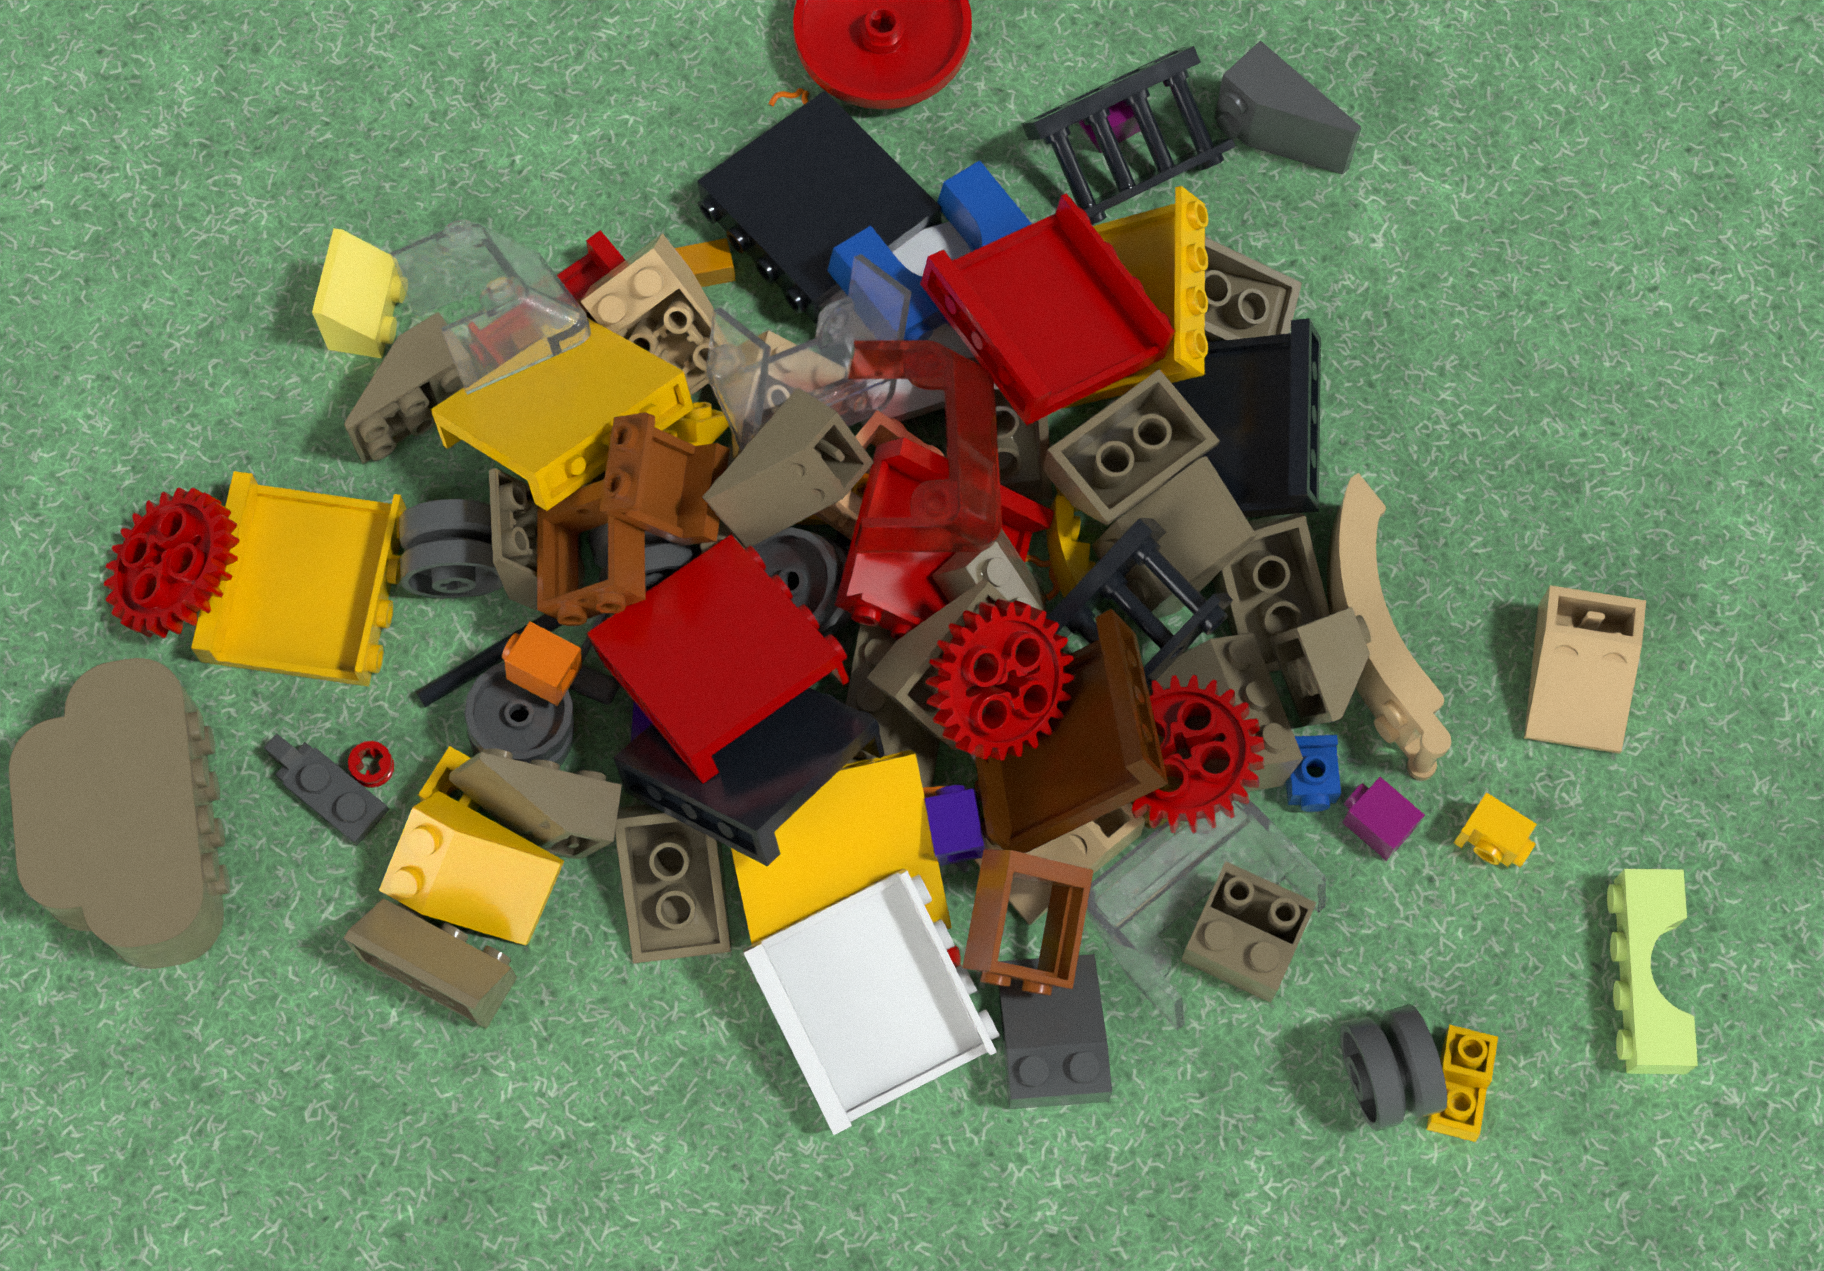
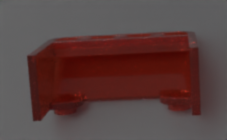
[847,340,1002,553]

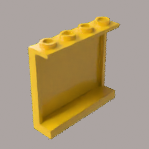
[1064,186,1208,409]
[431,312,694,511]
[191,471,407,687]
[731,750,952,944]

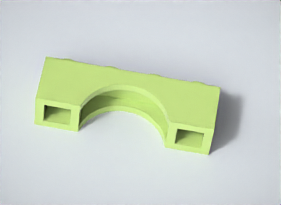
[1607,869,1698,1074]

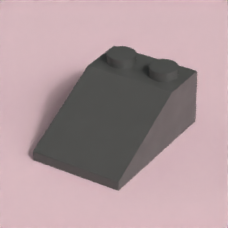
[1214,41,1362,174]
[998,954,1112,1109]

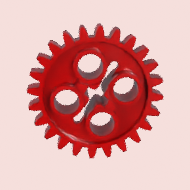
[104,487,240,639]
[926,598,1074,761]
[1131,675,1265,833]

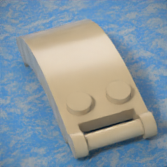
[1326,473,1452,781]

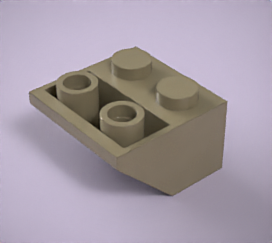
[1181,861,1317,1003]

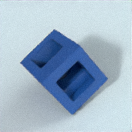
[1286,735,1341,812]

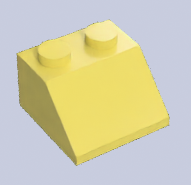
[312,228,407,358]

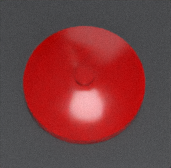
[793,0,972,109]

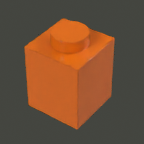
[502,621,582,706]

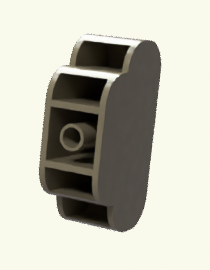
[9,658,230,969]

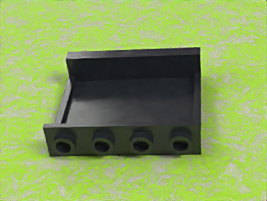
[697,90,942,324]
[1136,318,1321,518]
[613,688,885,866]

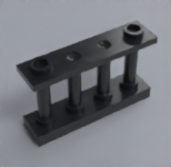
[1021,46,1236,225]
[1046,518,1233,689]

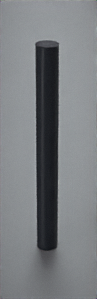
[415,614,562,708]

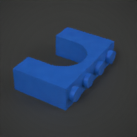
[827,160,1032,355]

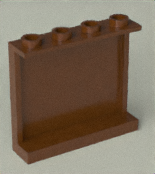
[970,609,1168,854]

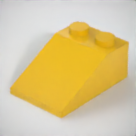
[379,791,564,946]

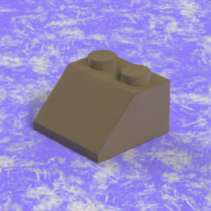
[932,519,1047,617]

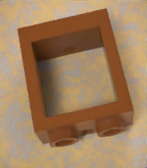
[537,480,646,626]
[962,849,1093,996]

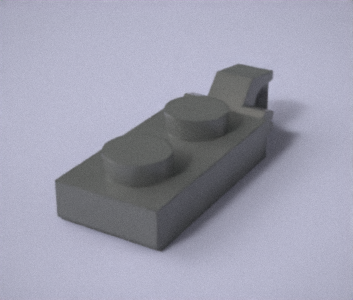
[264,733,389,846]

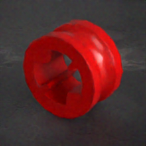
[348,741,394,788]

